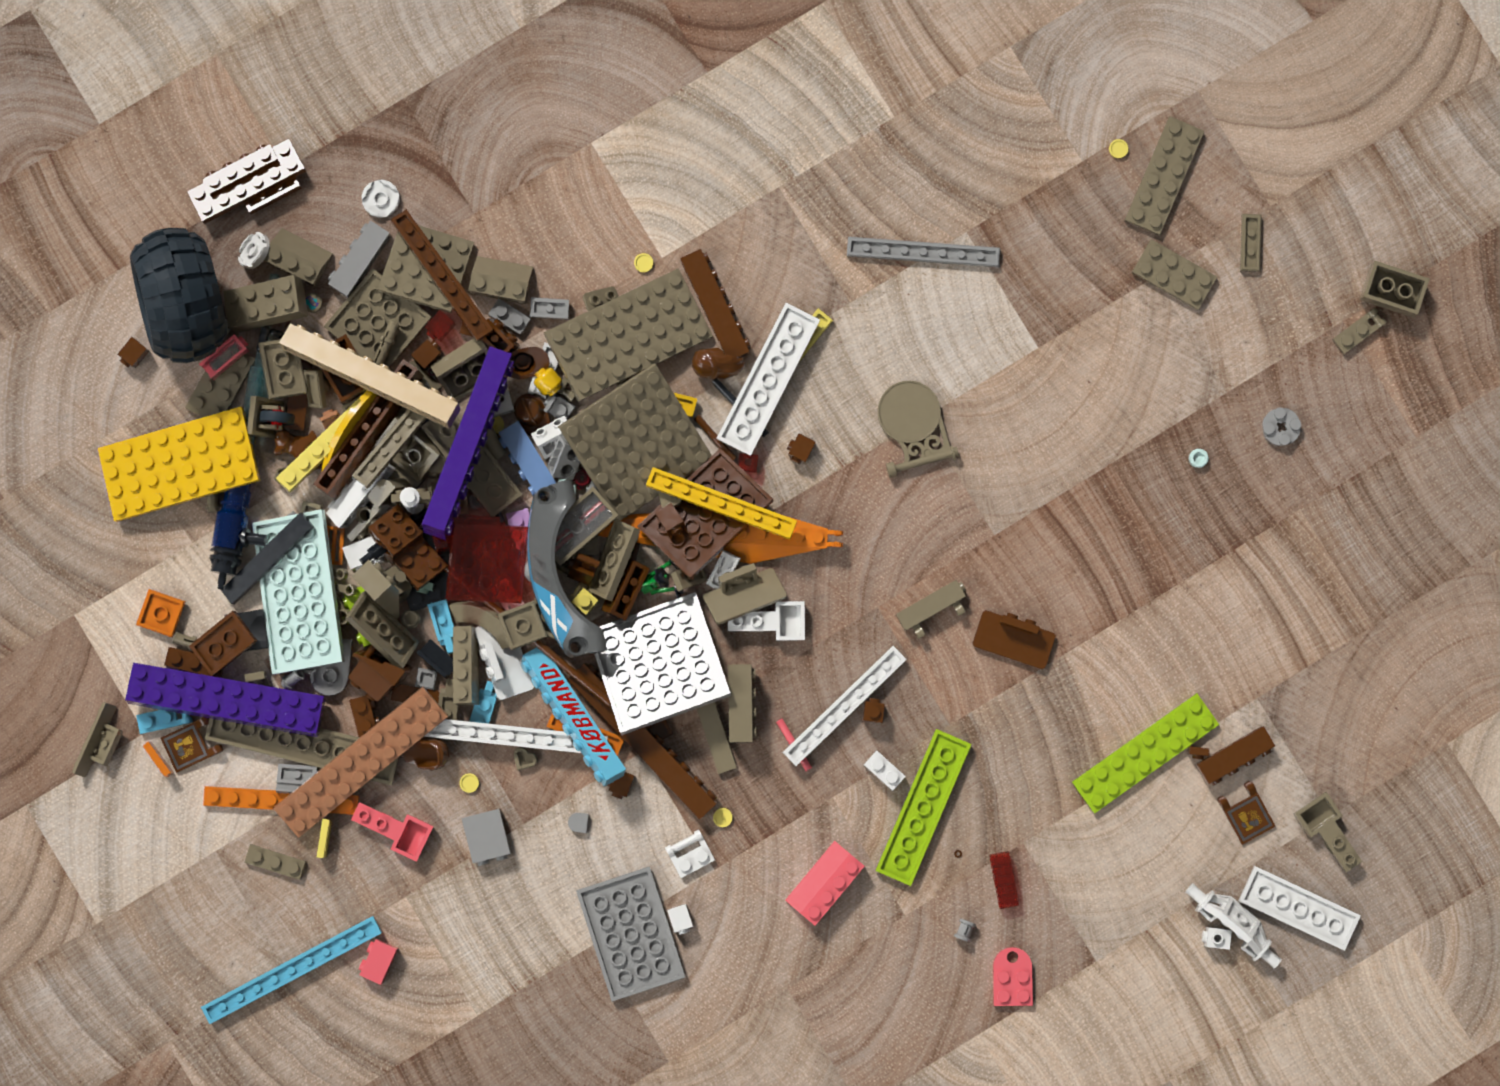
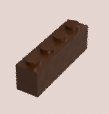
[1195,726,1275,786]

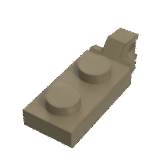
[438,679,458,720]

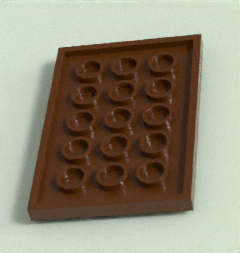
[637,448,774,580]

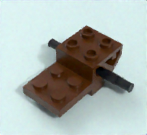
[359,504,448,591]

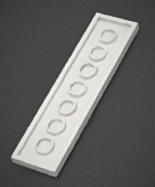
[716,303,820,456]

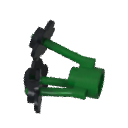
[641,558,684,598]

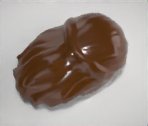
[692,348,745,380]
[400,737,449,771]

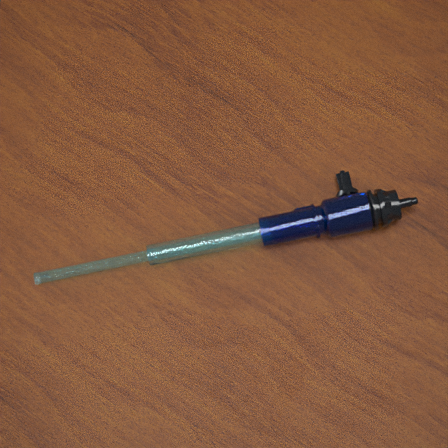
[209,273,280,590]

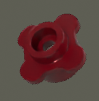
[572,467,592,490]

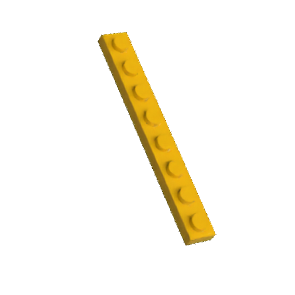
[646,467,797,540]

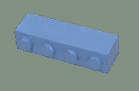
[499,421,556,499]

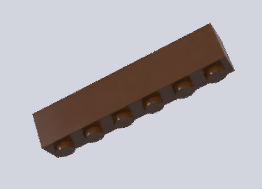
[680,249,751,358]

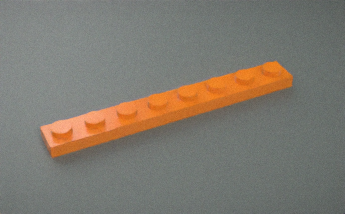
[203,786,359,815]

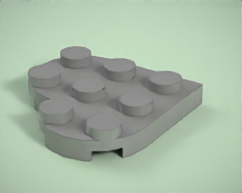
[303,639,353,696]

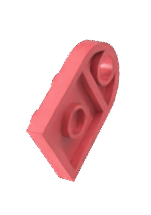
[993,947,1033,1006]

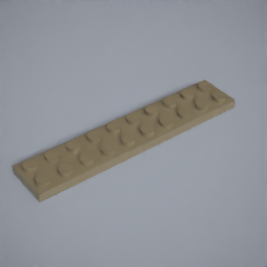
[205,718,400,786]

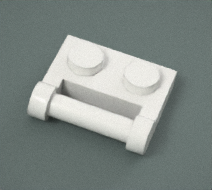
[665,830,715,878]

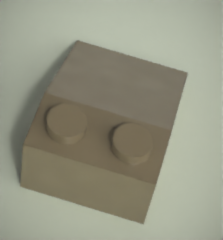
[375,411,440,482]
[352,560,399,619]

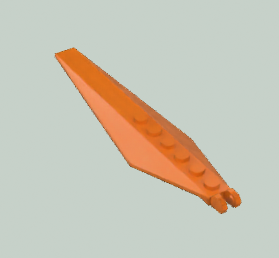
[598,513,843,564]

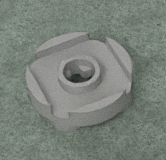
[1262,407,1301,446]

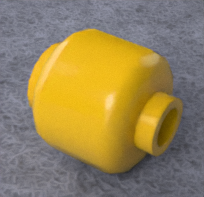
[534,368,562,396]

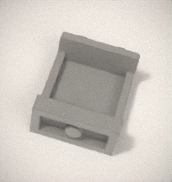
[461,809,511,866]

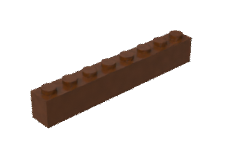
[313,359,424,500]

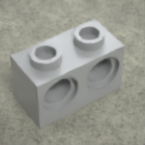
[547,434,580,480]

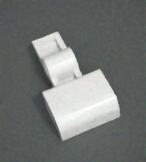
[728,601,805,641]

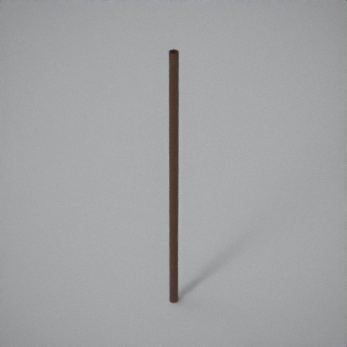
[443,560,611,707]

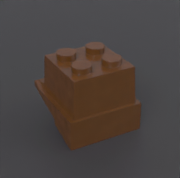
[348,645,413,702]

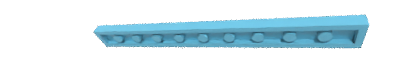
[201,916,382,1024]

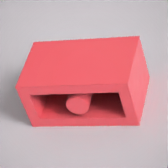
[358,939,399,985]

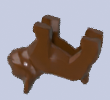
[273,430,323,472]

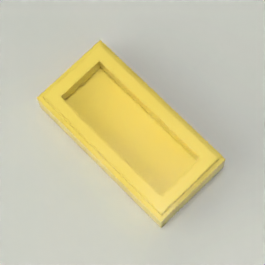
[317,819,332,858]

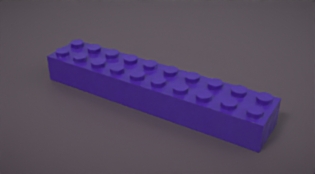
[422,346,515,540]
[125,662,326,737]

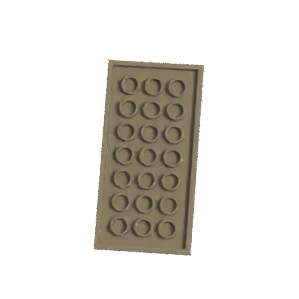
[543,269,713,402]

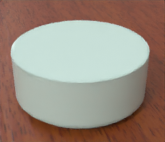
[1189,449,1209,468]

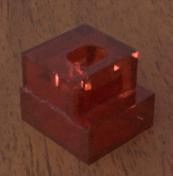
[738,453,758,473]

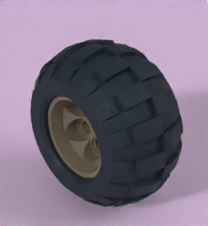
[130,228,227,364]

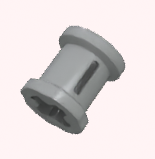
[954,918,977,943]

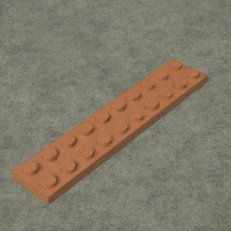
[273,686,448,838]

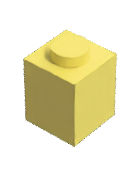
[572,588,599,616]

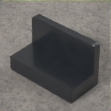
[416,639,453,679]

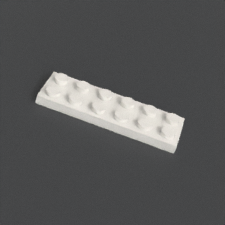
[1238,866,1361,951]

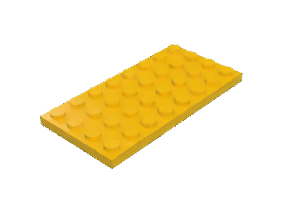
[98,406,260,522]

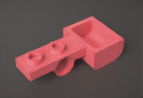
[351,802,434,862]

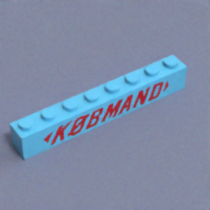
[521,647,626,787]

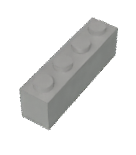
[328,221,391,298]

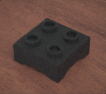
[224,609,268,652]

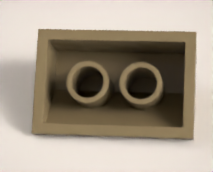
[264,228,333,288]
[468,256,533,304]
[430,338,488,401]

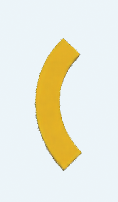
[321,390,377,472]

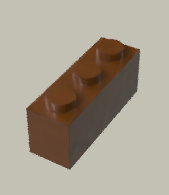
[601,559,650,621]

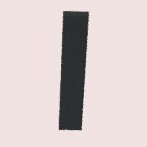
[221,512,314,605]

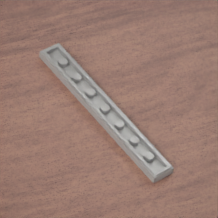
[847,237,1000,268]

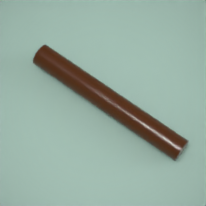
[694,414,737,461]

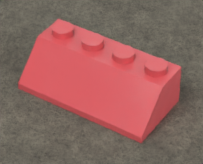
[785,841,865,926]

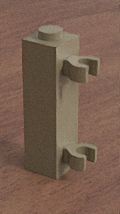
[896,580,967,639]

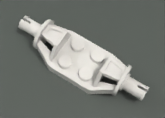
[1185,883,1282,969]

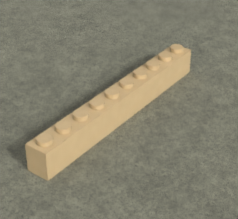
[279,323,461,429]

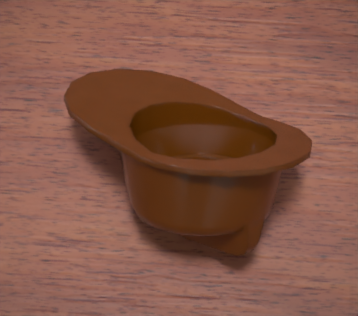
[511,347,550,379]
[514,393,551,437]

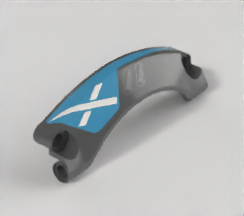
[527,480,607,658]

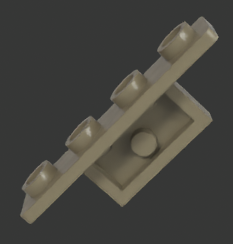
[72,702,123,777]

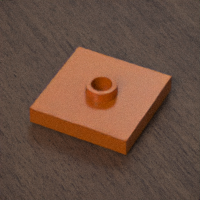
[136,589,186,638]

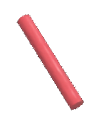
[776,718,812,771]

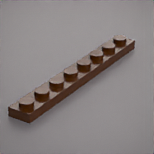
[391,209,493,342]

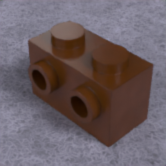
[482,318,520,353]
[349,696,380,737]

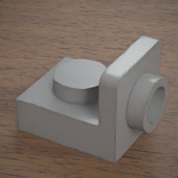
[543,394,576,419]

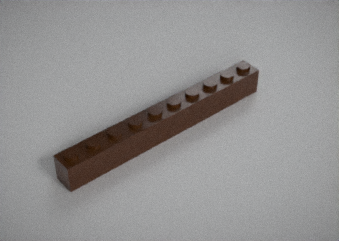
[568,663,718,820]

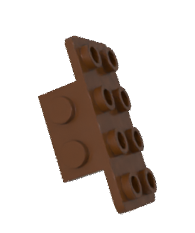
[972,610,1056,669]

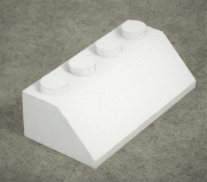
[326,464,395,528]

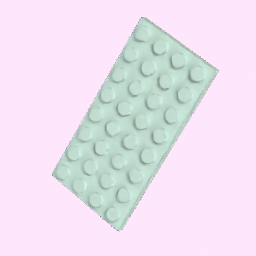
[252,509,345,675]

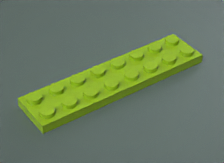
[1072,693,1220,814]
[875,729,971,886]

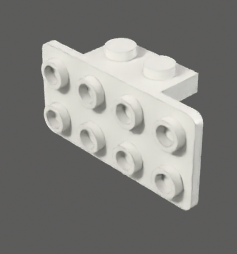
[475,626,534,700]

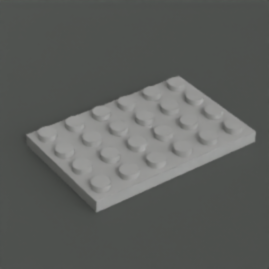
[576,866,685,1001]

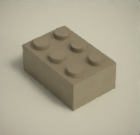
[1359,261,1430,318]

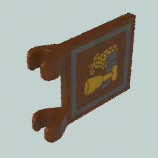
[161,717,223,773]
[1217,781,1275,845]

